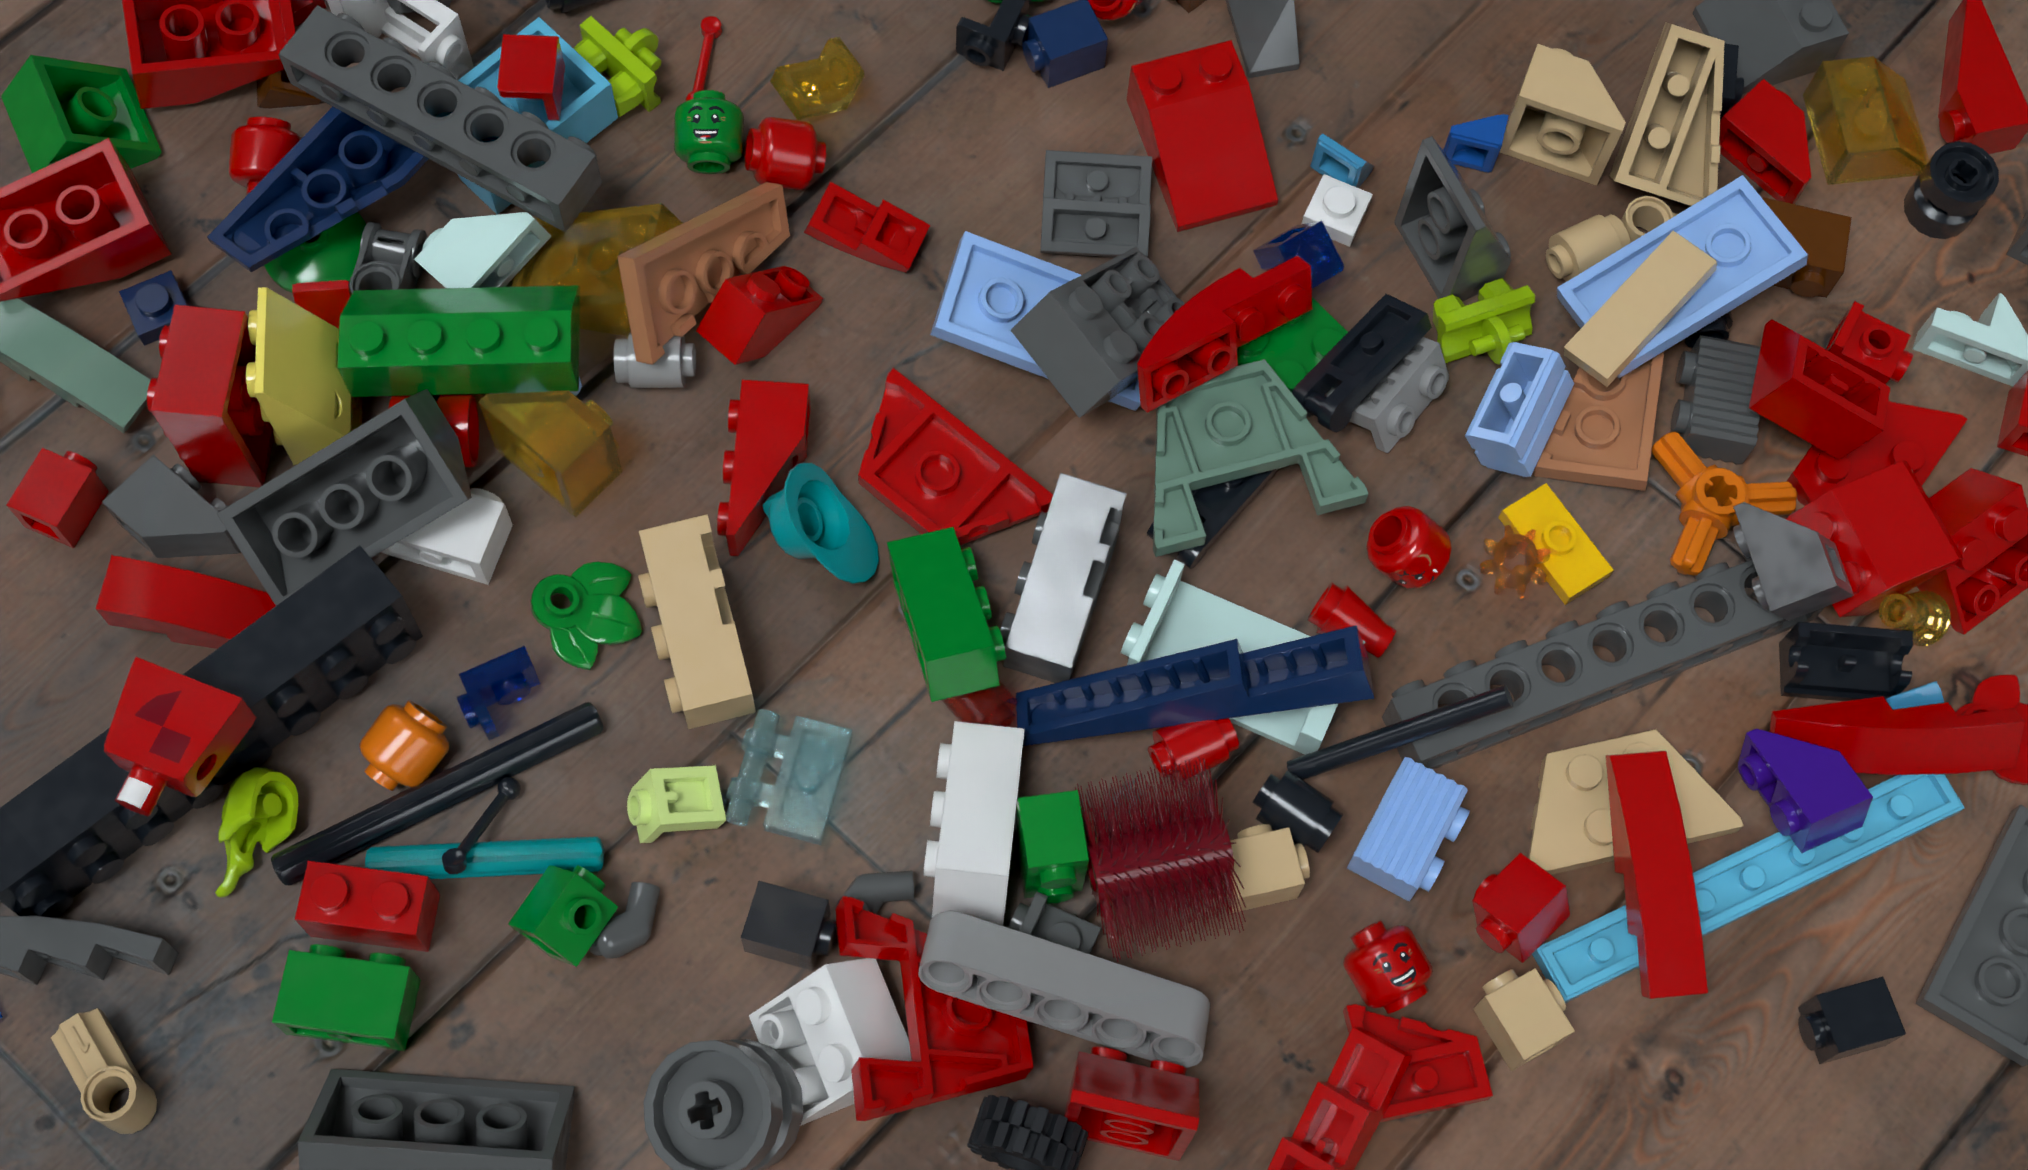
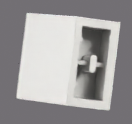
[749,958,911,1126]

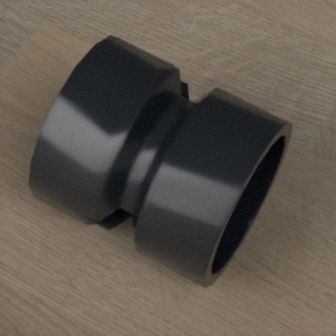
[1904,142,1999,239]

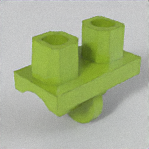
[573,16,662,117]
[1433,278,1535,365]

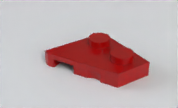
[1343,1004,1493,1122]

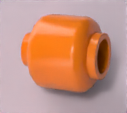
[359,700,449,791]

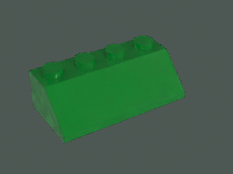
[337,285,580,397]

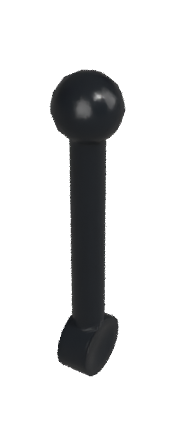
[442,777,521,875]

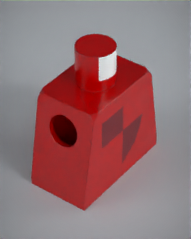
[104,657,257,816]

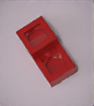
[804,181,930,272]

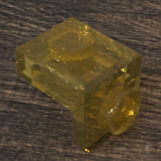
[770,37,865,120]

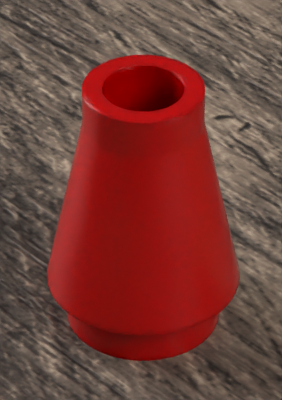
[1308,582,1396,658]

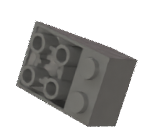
[1011,246,1185,418]

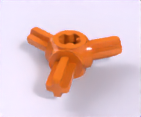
[1651,432,1797,576]

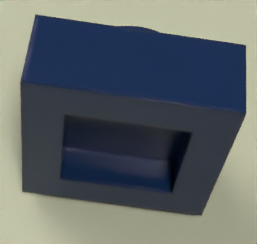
[119,270,188,346]

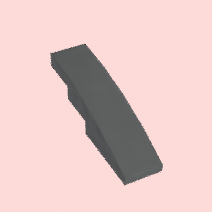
[0,916,179,985]

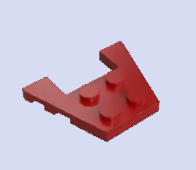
[835,896,1033,1121]

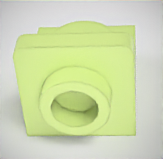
[627,765,726,843]

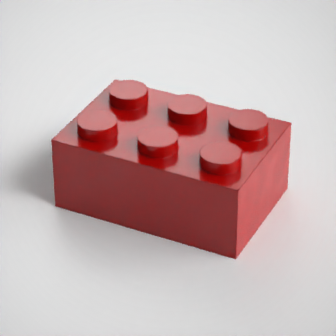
[147,305,274,487]

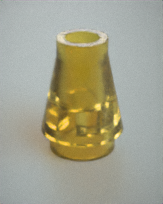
[1879,590,1951,646]

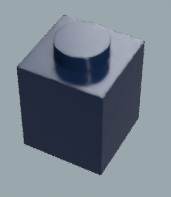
[1022,0,1108,88]

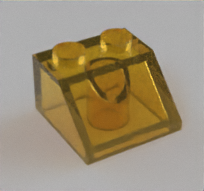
[1803,56,1929,185]
[478,390,622,518]

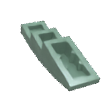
[0,298,151,433]

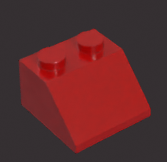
[1785,460,1964,618]

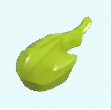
[215,767,298,898]

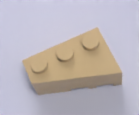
[1609,22,1725,206]
[638,514,756,729]

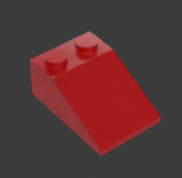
[122,0,296,109]
[1126,40,1278,232]
[0,138,171,302]
[1064,1047,1200,1161]

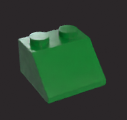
[1,55,162,173]

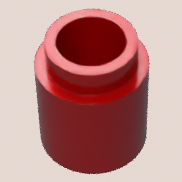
[1148,718,1239,784]

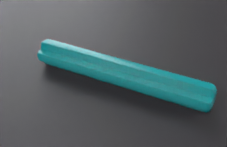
[365,836,604,879]

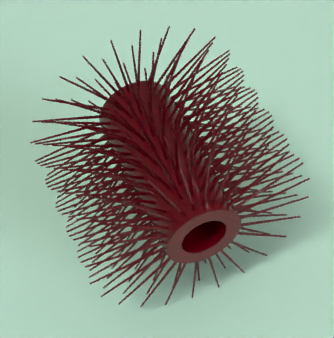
[1075,756,1246,962]

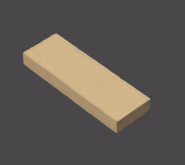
[1564,231,1717,387]

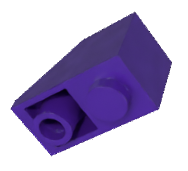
[1738,728,1873,853]

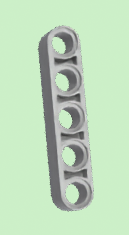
[918,911,1210,1068]

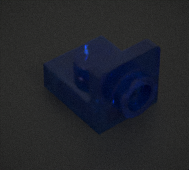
[1253,221,1344,289]
[456,646,541,740]

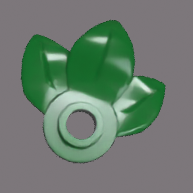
[530,562,642,670]

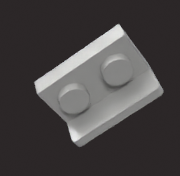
[1325,337,1449,453]

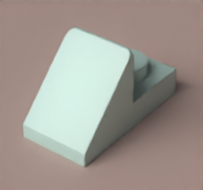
[1912,293,2028,387]

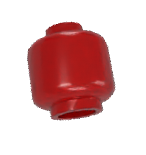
[229,117,302,195]
[745,117,826,190]

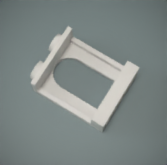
[327,0,474,80]

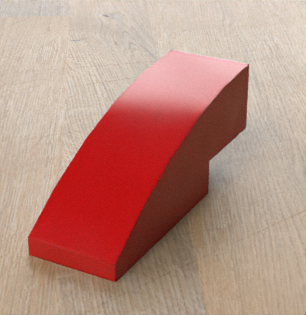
[95,555,276,649]

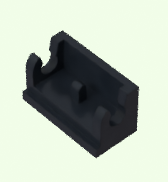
[1779,622,1913,701]

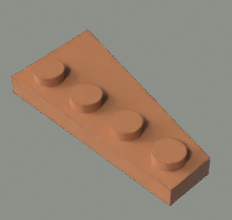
[617,182,790,365]

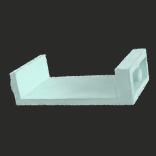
[1121,559,1365,755]

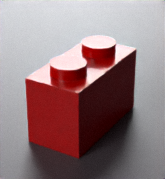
[294,861,441,952]

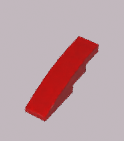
[1769,696,2025,775]
[1606,751,1708,999]
[1267,1027,1413,1170]

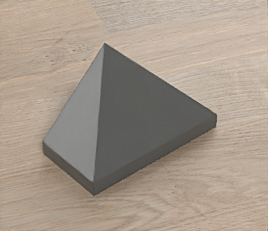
[1225,0,1300,78]

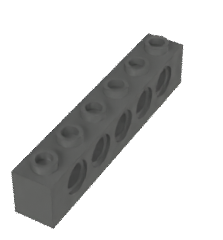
[279,5,602,233]

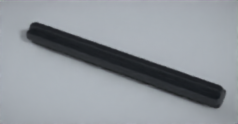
[271,702,604,886]

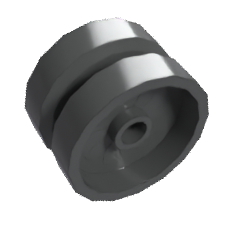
[643,1039,803,1170]

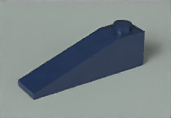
[207,106,429,272]

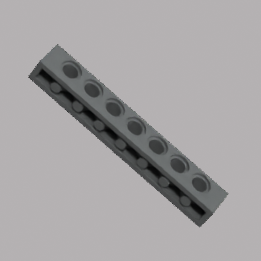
[1382,557,1825,769]

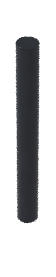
[1287,685,1513,780]

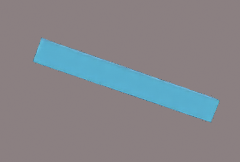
[1532,774,1965,1003]

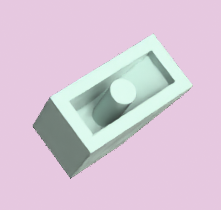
[414,212,551,288]

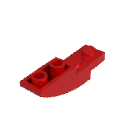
[1137,255,1312,413]

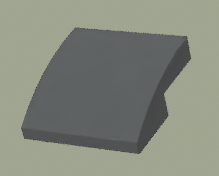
[1040,150,1152,258]

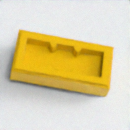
[1498,483,1614,605]

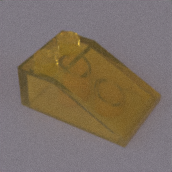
[512,203,683,336]

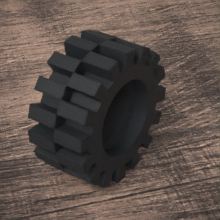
[967,1095,1089,1170]

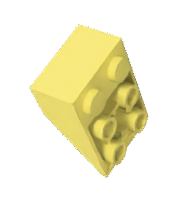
[246,287,363,465]

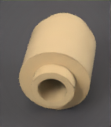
[1546,214,1631,282]

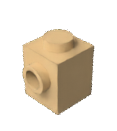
[1219,824,1310,914]
[1473,968,1575,1072]

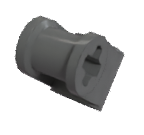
[350,222,427,293]

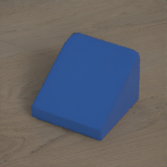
[1443,114,1509,173]

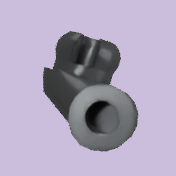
[835,870,914,915]
[589,882,660,959]

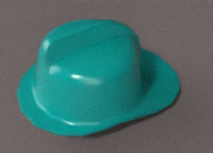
[763,463,879,584]

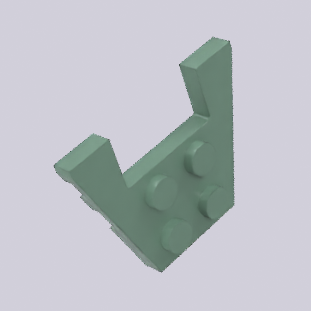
[1153,359,1368,557]

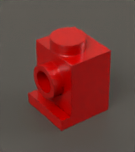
[1826,301,1914,384]

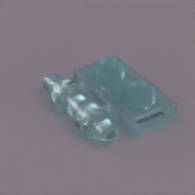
[726,709,853,845]

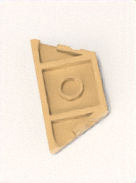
[1528,729,1744,875]

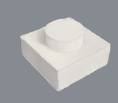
[1301,174,1373,247]

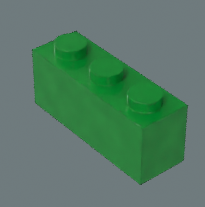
[887,527,1006,702]

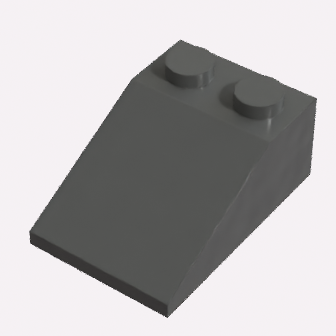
[1394,136,1511,301]

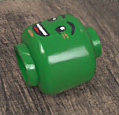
[674,90,744,174]

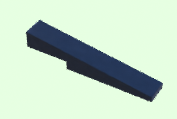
[1016,625,1375,746]

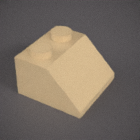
[1500,44,1626,186]

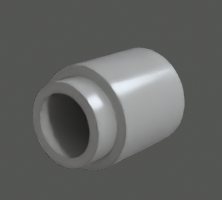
[614,333,696,388]

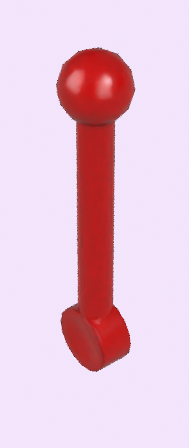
[685,16,722,101]

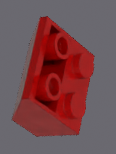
[1749,319,1891,460]
[1916,468,2028,634]

